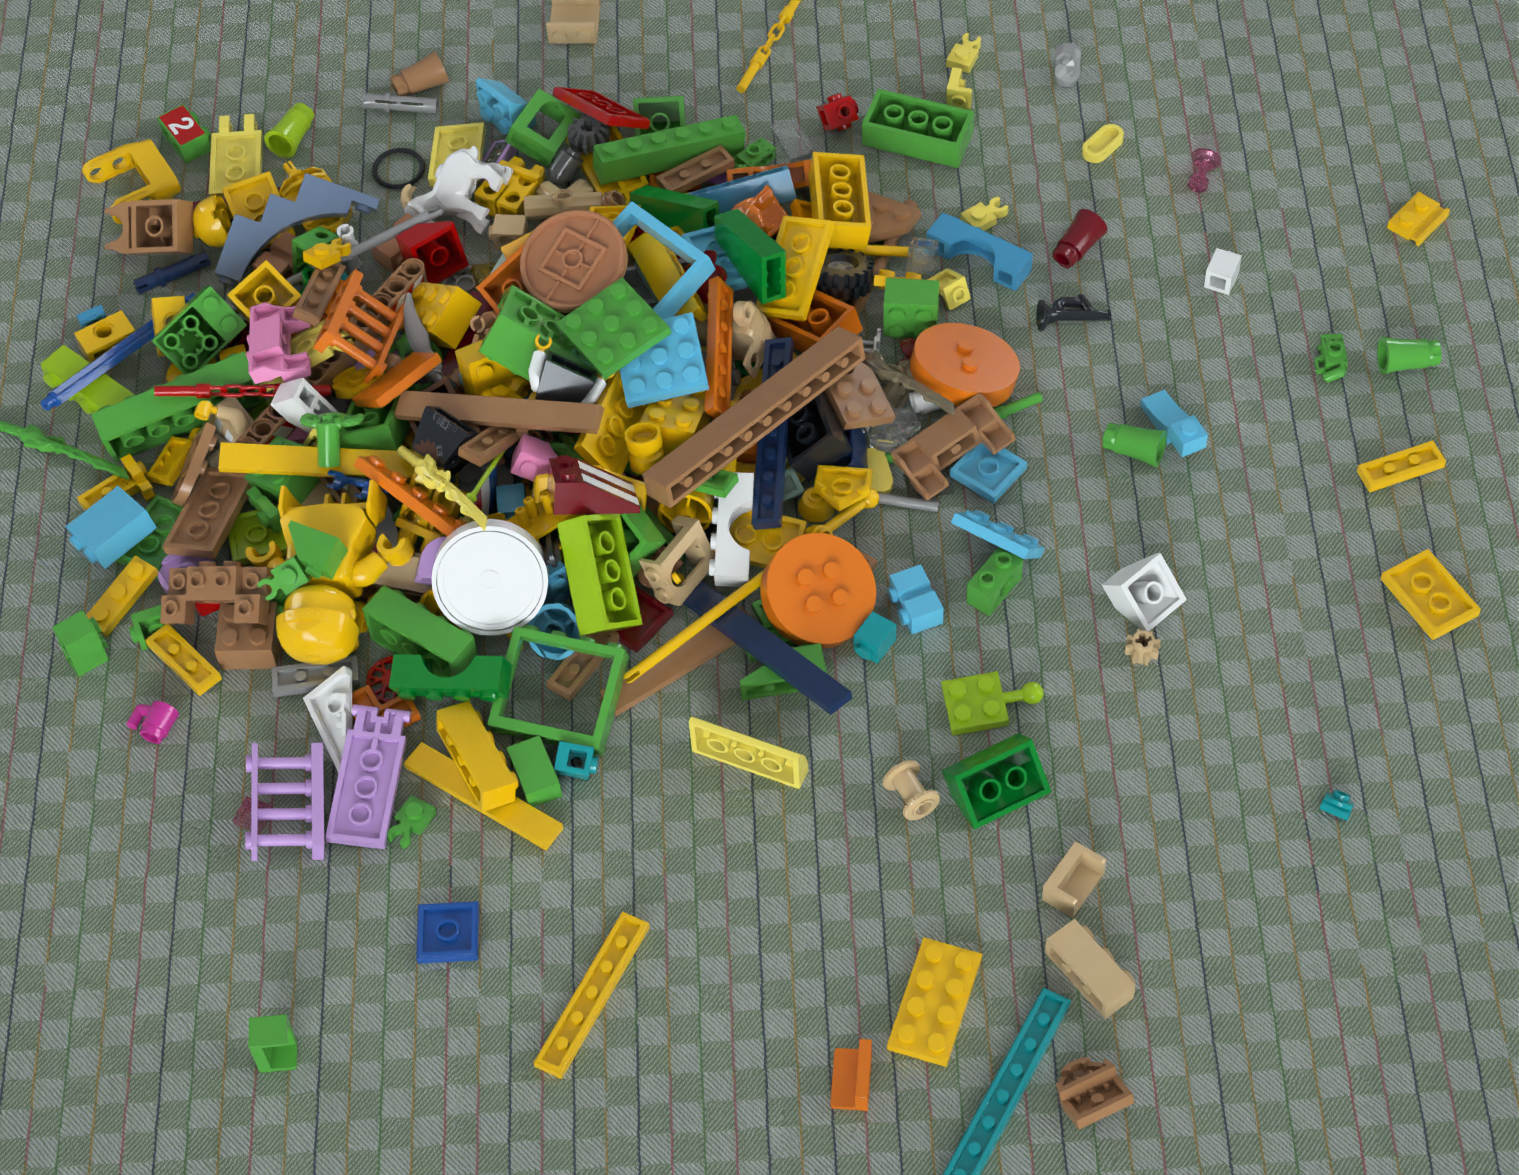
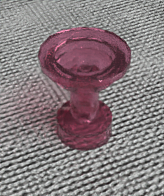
[1187,148,1222,193]

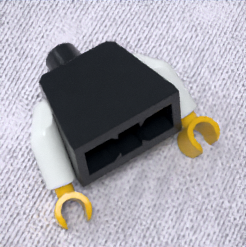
[528,334,615,404]

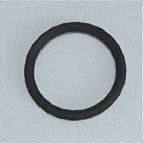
[372,148,425,189]

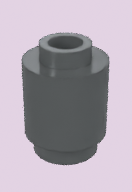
[548,146,584,186]

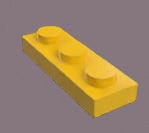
[1357,440,1446,493]
[86,555,158,637]
[145,624,222,696]

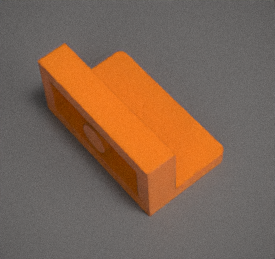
[830,1039,872,1111]

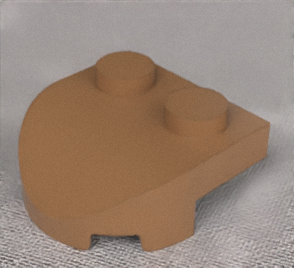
[1056,1057,1134,1130]

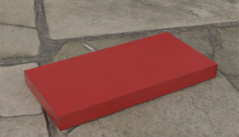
[552,86,650,129]

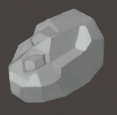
[1054,43,1081,87]

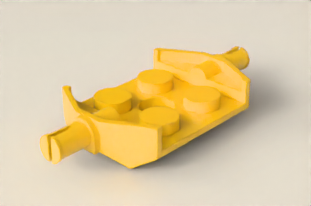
[279,161,353,233]

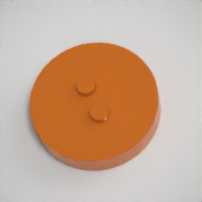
[910,323,1020,407]

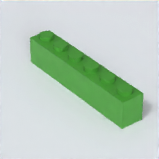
[592,115,746,185]

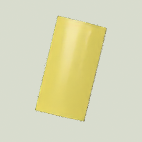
[689,717,809,789]

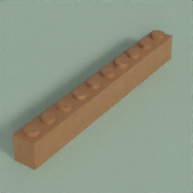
[642,326,866,508]

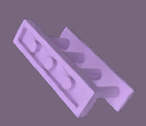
[245,743,324,861]

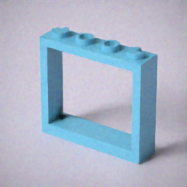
[612,201,716,319]

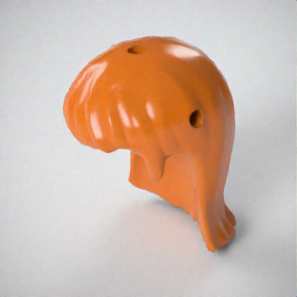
[731,185,788,238]

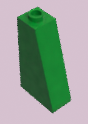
[630,185,720,233]
[714,209,786,304]

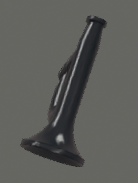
[1036,294,1111,331]

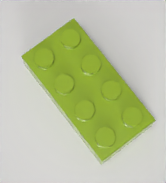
[557,514,642,636]

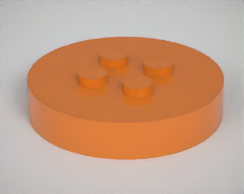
[760,533,876,649]

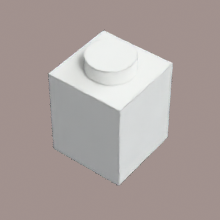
[1204,248,1242,295]

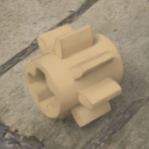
[1124,629,1161,666]

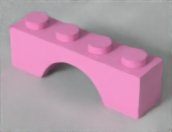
[510,433,626,482]

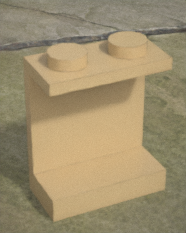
[546,0,601,44]

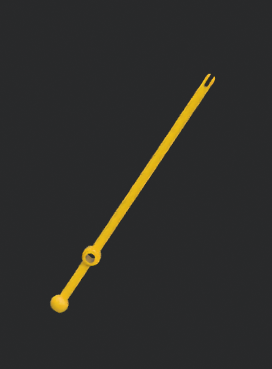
[623,487,879,683]

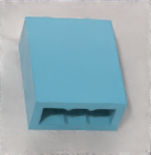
[66,486,157,569]

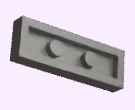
[271,656,360,697]

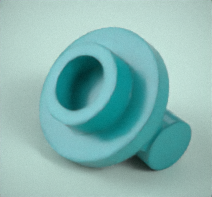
[1319,790,1354,821]

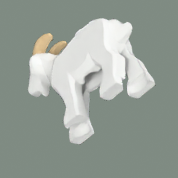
[400,146,514,235]

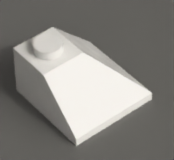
[1102,553,1187,632]

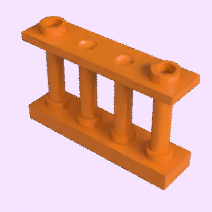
[313,269,405,384]

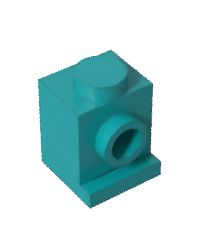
[554,741,599,780]

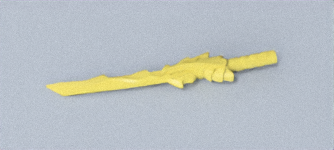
[397,446,487,531]

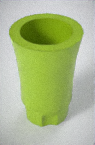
[264,103,315,158]

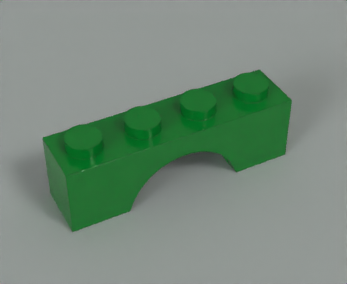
[389,654,512,702]

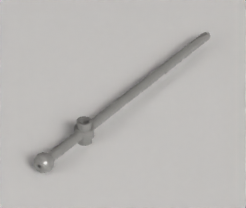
[225,206,443,314]

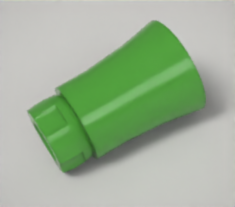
[1377,337,1442,375]
[1102,423,1167,468]

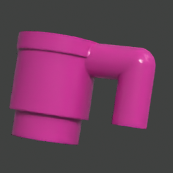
[126,701,179,744]

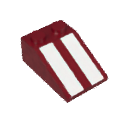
[547,455,640,515]

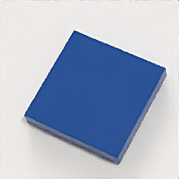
[416,901,480,964]

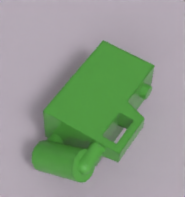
[732,137,776,169]
[1314,334,1348,383]

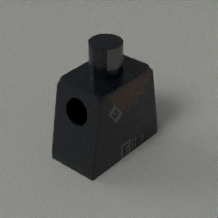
[412,406,480,469]

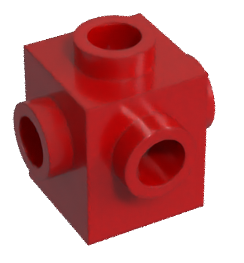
[816,93,859,131]

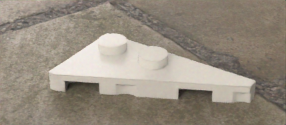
[303,666,352,773]

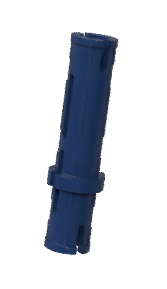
[133,250,211,295]

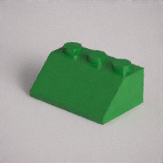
[942,733,1052,830]

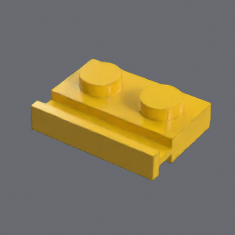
[1387,191,1450,247]

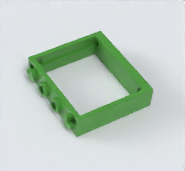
[487,625,630,756]

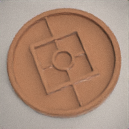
[520,210,628,313]

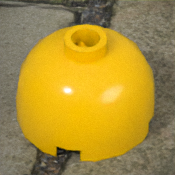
[192,194,233,247]

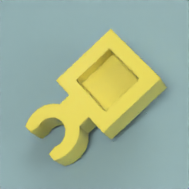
[946,33,981,73]
[960,197,1008,231]

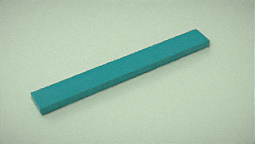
[942,987,1071,1175]

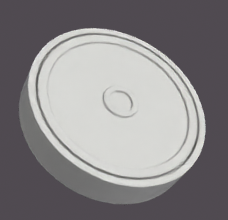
[432,519,549,635]

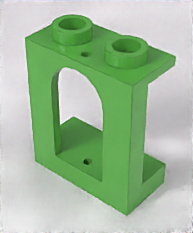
[505,89,582,168]

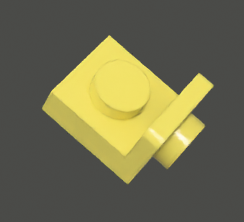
[946,67,972,110]
[927,268,971,310]

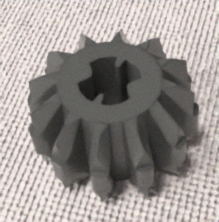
[567,114,611,156]

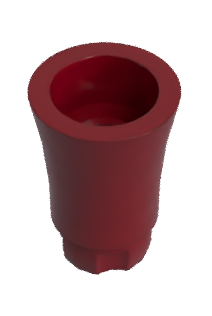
[1052,209,1108,269]

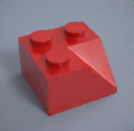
[395,221,469,284]

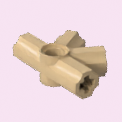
[524,179,602,220]

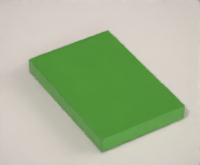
[115,494,184,580]

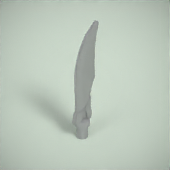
[403,293,443,383]

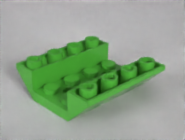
[478,285,595,381]

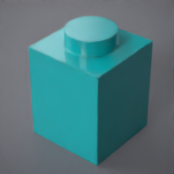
[854,611,897,664]

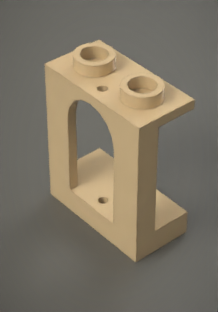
[639,515,715,606]

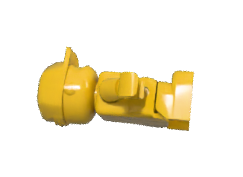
[246,480,414,665]

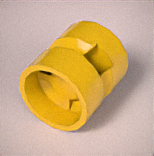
[624,422,665,475]

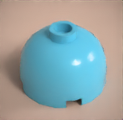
[529,603,585,660]

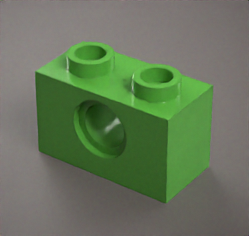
[966,547,1023,616]

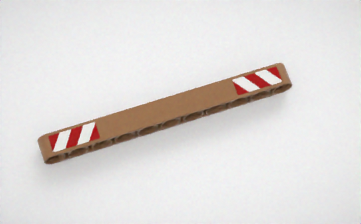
[235,258,428,445]

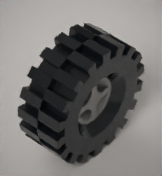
[816,248,874,301]

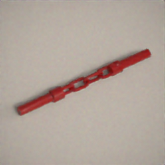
[154,383,331,398]

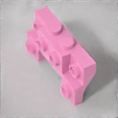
[246,302,311,384]

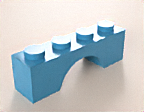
[926,212,1033,291]

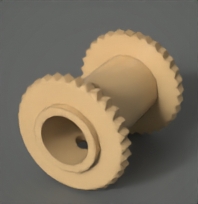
[883,760,940,820]

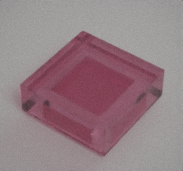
[233,796,273,834]

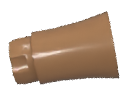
[390,51,449,96]

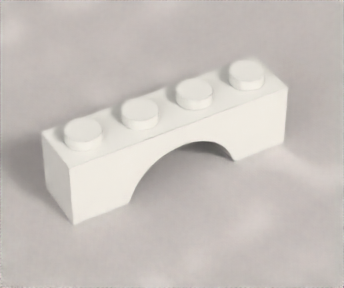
[709,472,754,587]

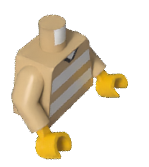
[188,397,254,443]

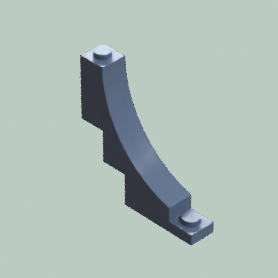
[215,173,380,286]

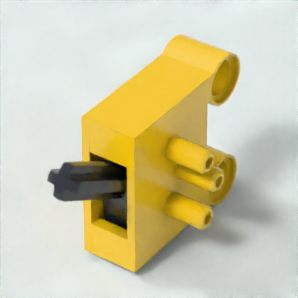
[487,489,585,568]

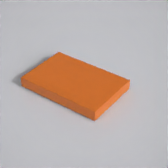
[352,352,442,408]

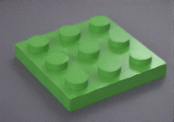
[556,277,671,380]

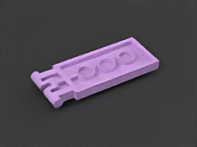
[325,704,412,849]

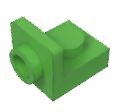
[128,605,171,651]

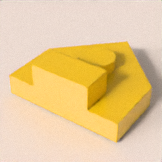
[815,465,873,512]

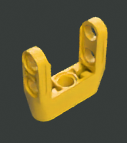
[82,139,181,224]

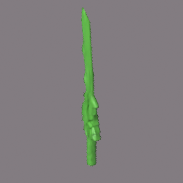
[0,420,129,480]

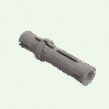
[362,92,439,114]

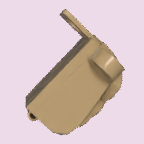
[694,300,777,378]

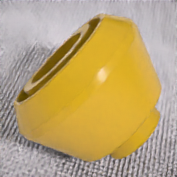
[798,487,835,523]

